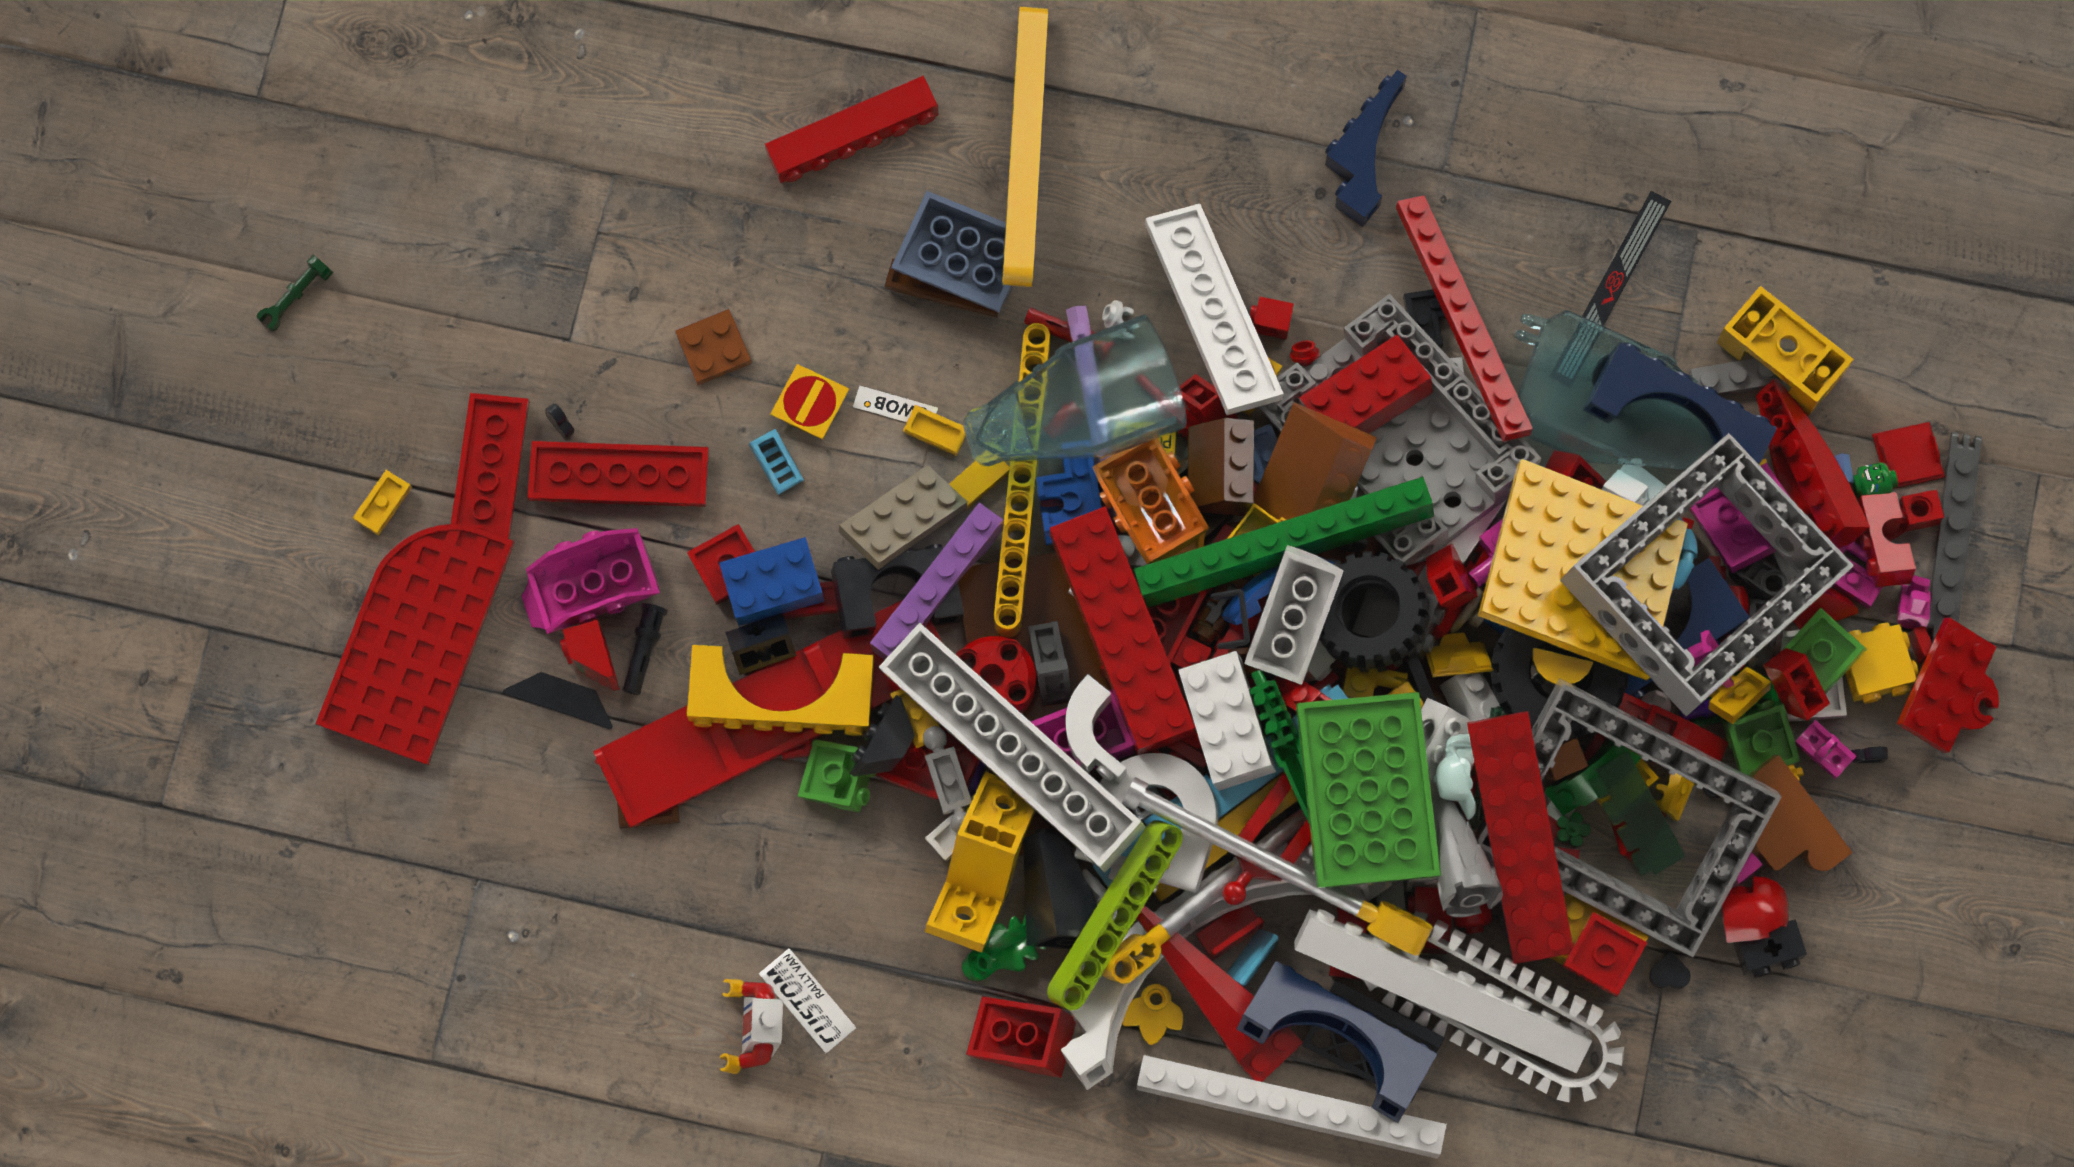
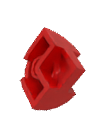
[1722,876,1789,943]

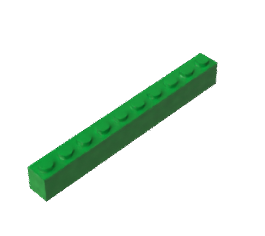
[1134,477,1434,608]

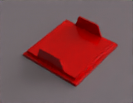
[1872,422,1945,489]

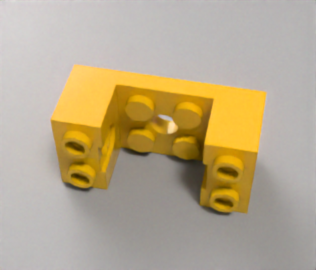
[1717,286,1854,416]

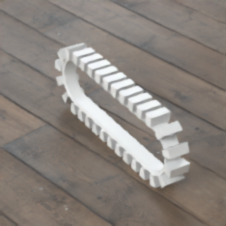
[1364,911,1624,1102]

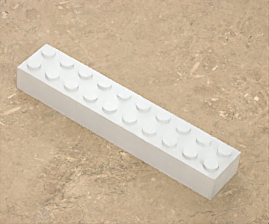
[879,623,1146,873]

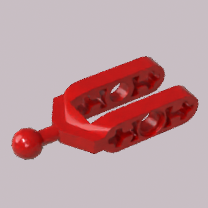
[1222,771,1311,905]

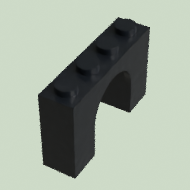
[831,544,964,639]

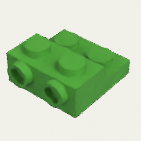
[1721,698,1800,776]
[798,739,876,813]

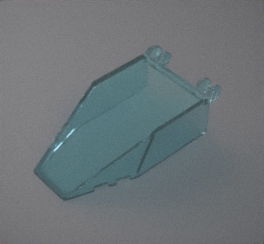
[1515,310,1714,470]

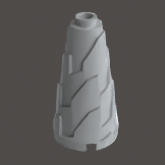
[1433,797,1503,917]

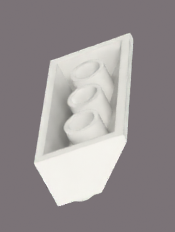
[1244,545,1344,685]

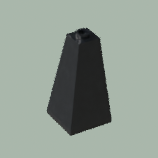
[1023,828,1101,949]

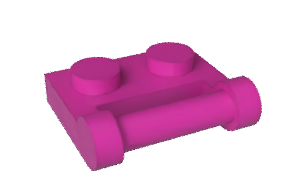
[1832,542,1883,609]

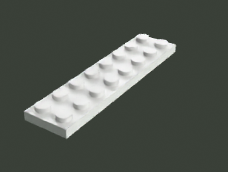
[1145,204,1284,415]

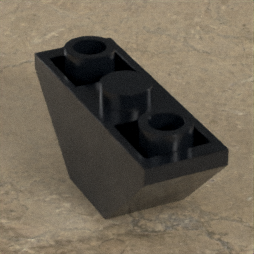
[850,695,915,777]

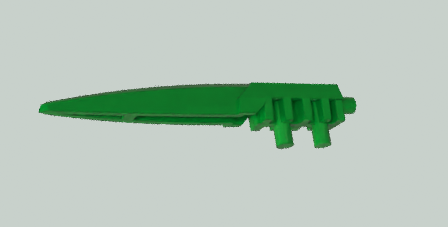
[1249,670,1309,823]

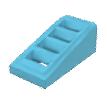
[748,429,804,495]

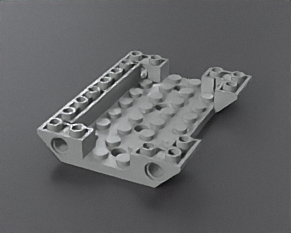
[1259,294,1541,566]

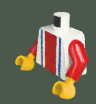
[720,979,783,1074]

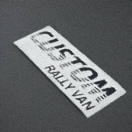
[759,949,856,1053]

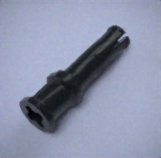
[622,603,668,695]

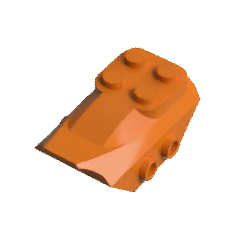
[1092,431,1209,564]

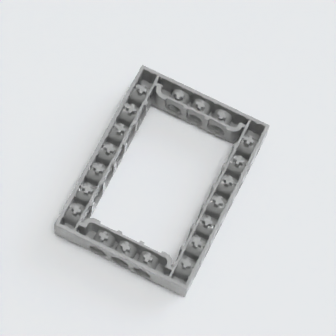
[1560,433,1854,717]
[1475,678,1782,957]

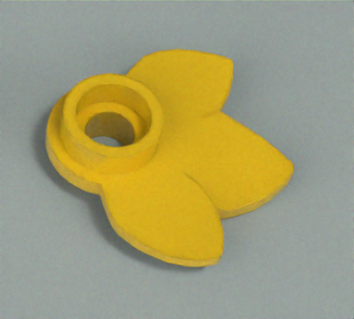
[1122,984,1183,1045]

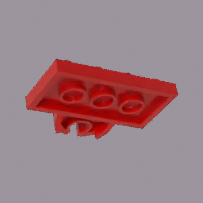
[1897,618,1999,753]

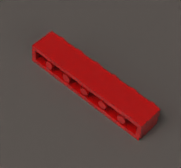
[765,75,939,184]

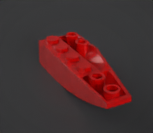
[1756,379,1870,549]

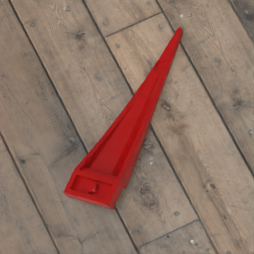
[1136,905,1303,1082]

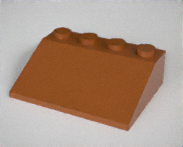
[1252,402,1377,552]

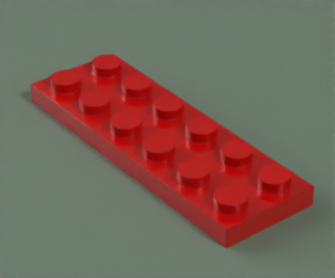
[451,393,530,571]
[528,441,709,507]

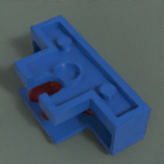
[1036,442,1102,545]

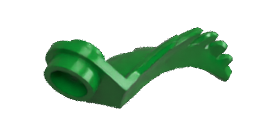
[962,914,1047,981]

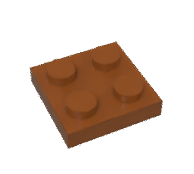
[675,309,752,385]

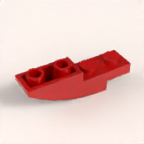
[1619,693,1729,761]

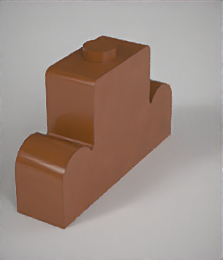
[1749,755,1853,871]

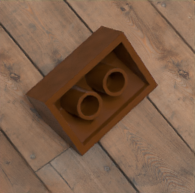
[1187,418,1254,516]

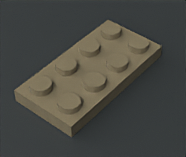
[839,465,967,570]

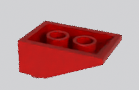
[966,996,1076,1078]

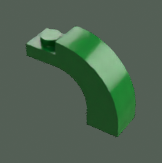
[1545,738,1641,816]

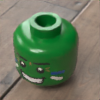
[1852,462,1898,498]

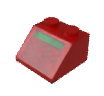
[560,620,620,691]

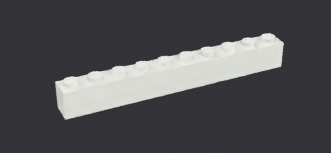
[1294,909,1592,1073]
[1136,1055,1447,1159]

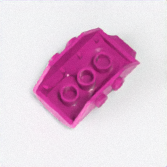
[521,528,660,634]

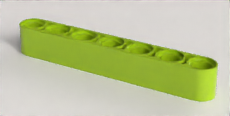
[1047,820,1183,1011]

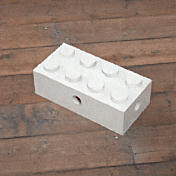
[1178,651,1276,791]

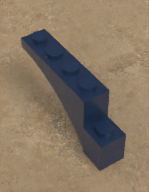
[1325,69,1407,227]

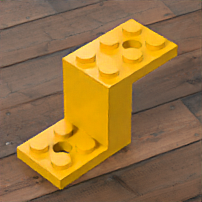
[925,772,1036,953]

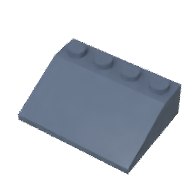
[891,191,1014,313]

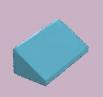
[1227,929,1278,988]

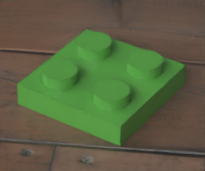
[1782,608,1867,694]

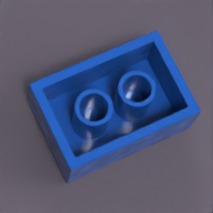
[719,537,824,627]

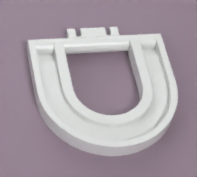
[1075,753,1218,893]

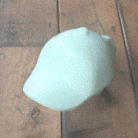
[1433,734,1476,820]

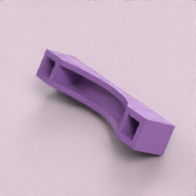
[870,503,1004,660]

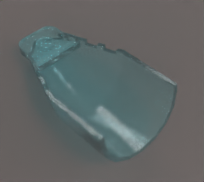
[963,314,1187,466]

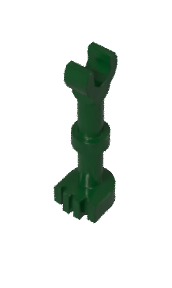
[257,254,333,332]

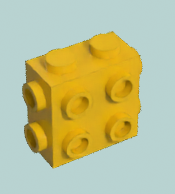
[1845,622,1919,704]

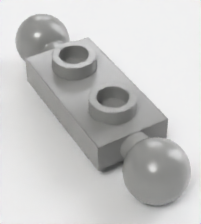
[923,726,972,834]

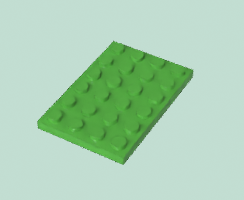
[1296,692,1441,888]

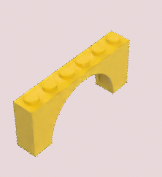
[687,645,874,736]

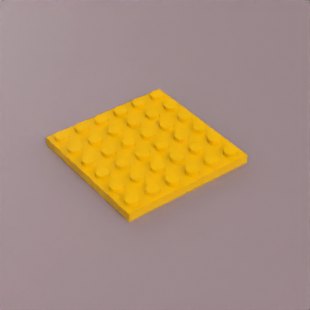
[1478,459,1688,681]

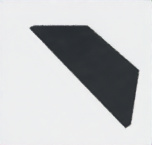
[502,672,613,729]

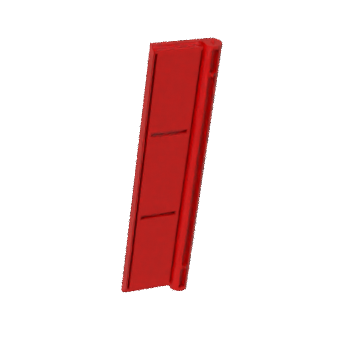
[593,599,942,828]

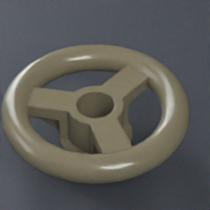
[1449,583,1486,633]

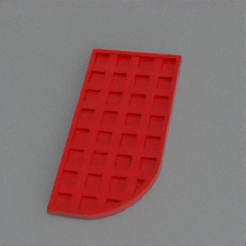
[315,524,515,766]

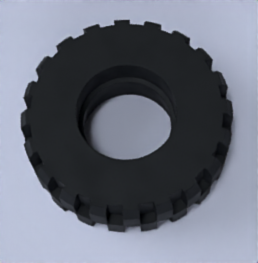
[1490,627,1629,739]

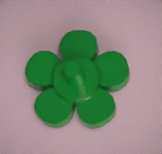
[1556,812,1591,847]

